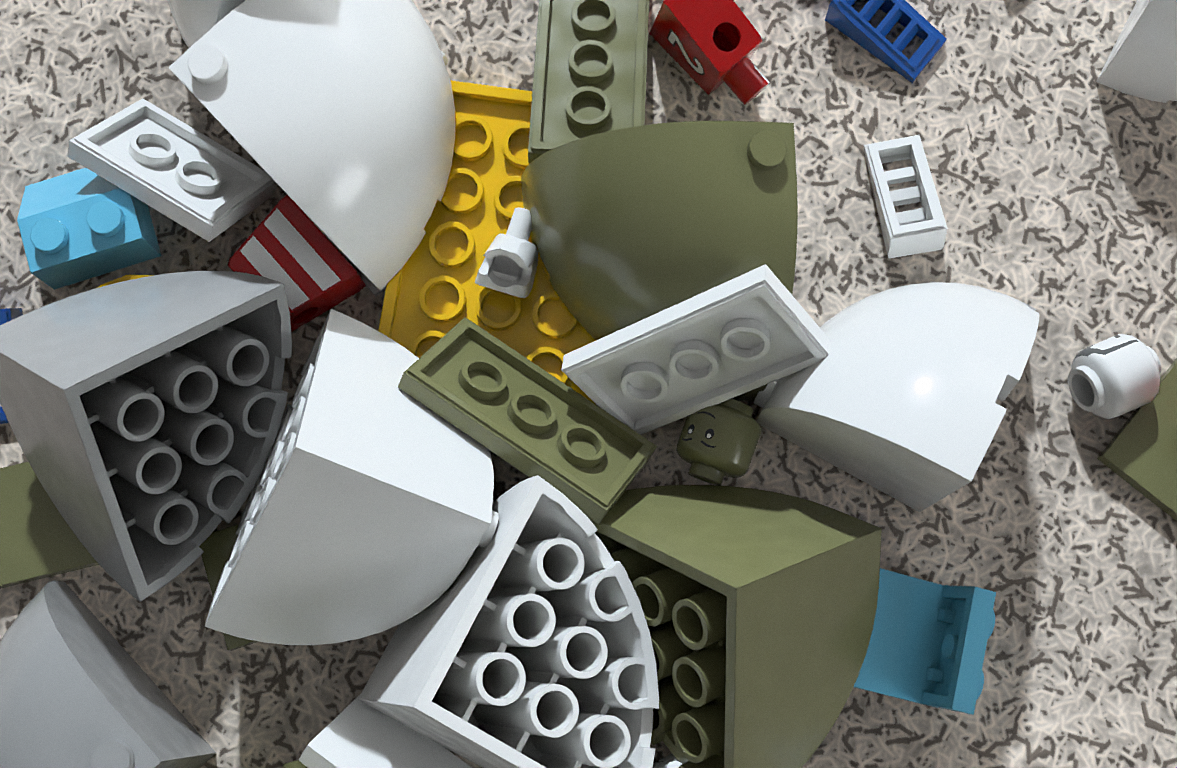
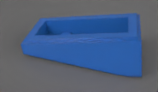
[825,0,947,83]

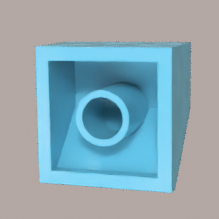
[17,168,162,290]

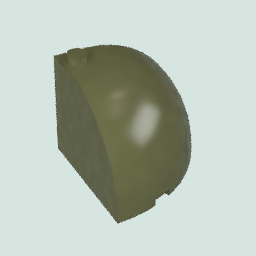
[521,121,798,402]
[588,485,882,768]

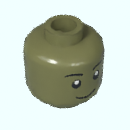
[676,399,761,486]

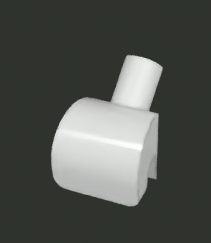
[475,207,538,298]

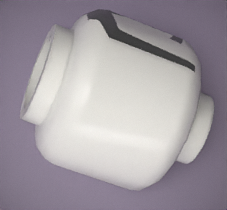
[1068,334,1161,419]

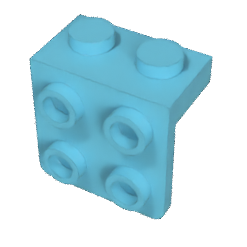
[854,568,996,715]

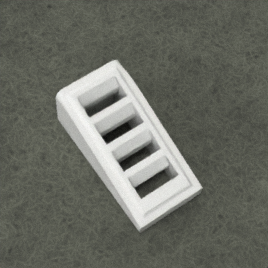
[864,135,948,258]

